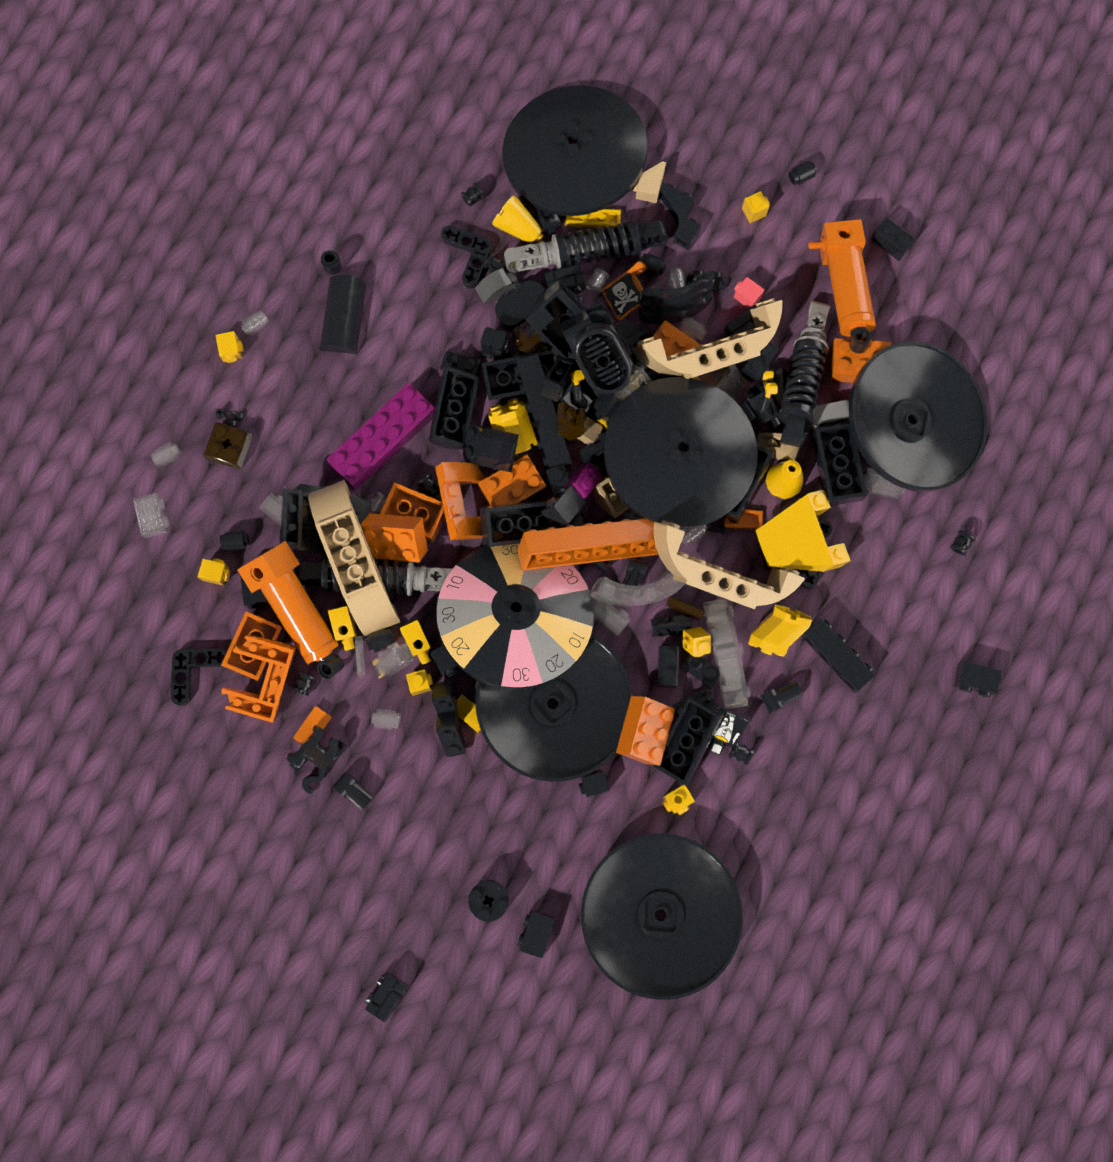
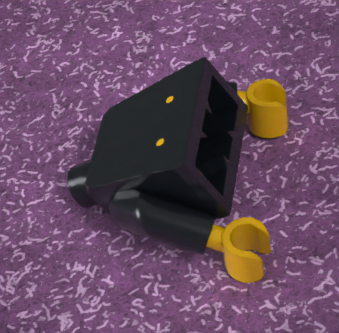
[557,370,595,420]
[746,370,780,428]

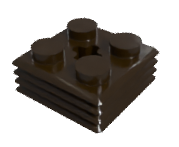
[203,422,253,469]

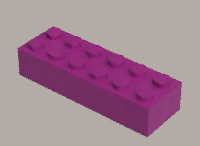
[326,382,435,491]

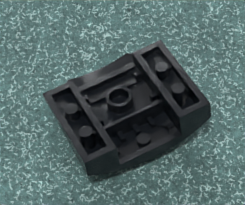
[638,270,715,325]
[280,484,359,554]

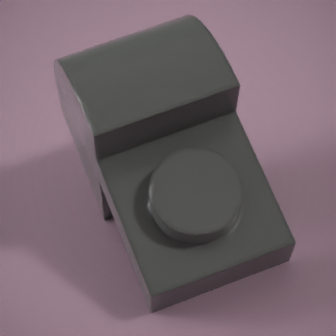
[475,268,519,303]

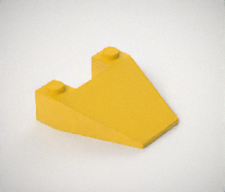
[756,490,850,572]

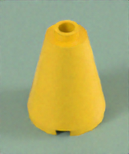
[492,195,544,244]
[766,460,804,499]

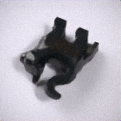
[286,725,347,794]

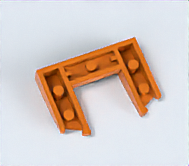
[435,462,488,540]
[221,635,296,723]

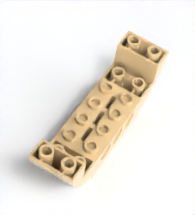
[631,298,782,379]
[308,480,400,636]
[654,520,805,609]

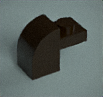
[512,326,552,356]
[557,401,586,441]

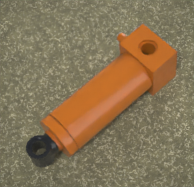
[808,219,876,354]
[237,541,344,679]

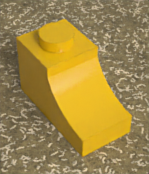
[457,695,481,735]

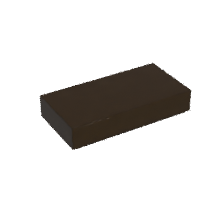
[665,596,705,621]

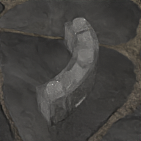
[589,569,685,607]
[703,599,751,710]

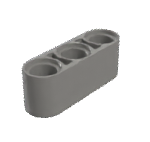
[803,400,850,431]

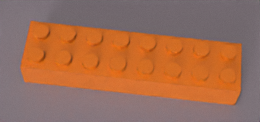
[517,517,659,571]

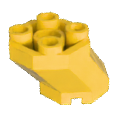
[488,398,537,455]
[748,604,812,657]

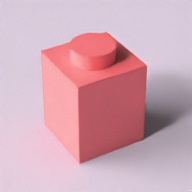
[734,277,765,309]

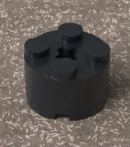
[468,880,509,922]

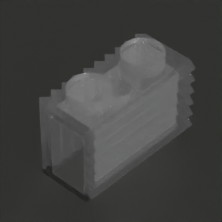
[133,493,169,539]

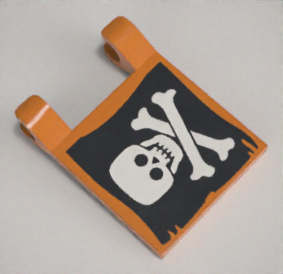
[601,262,655,321]

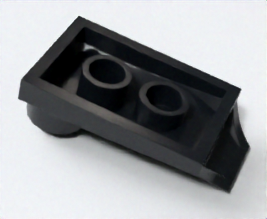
[463,425,519,473]

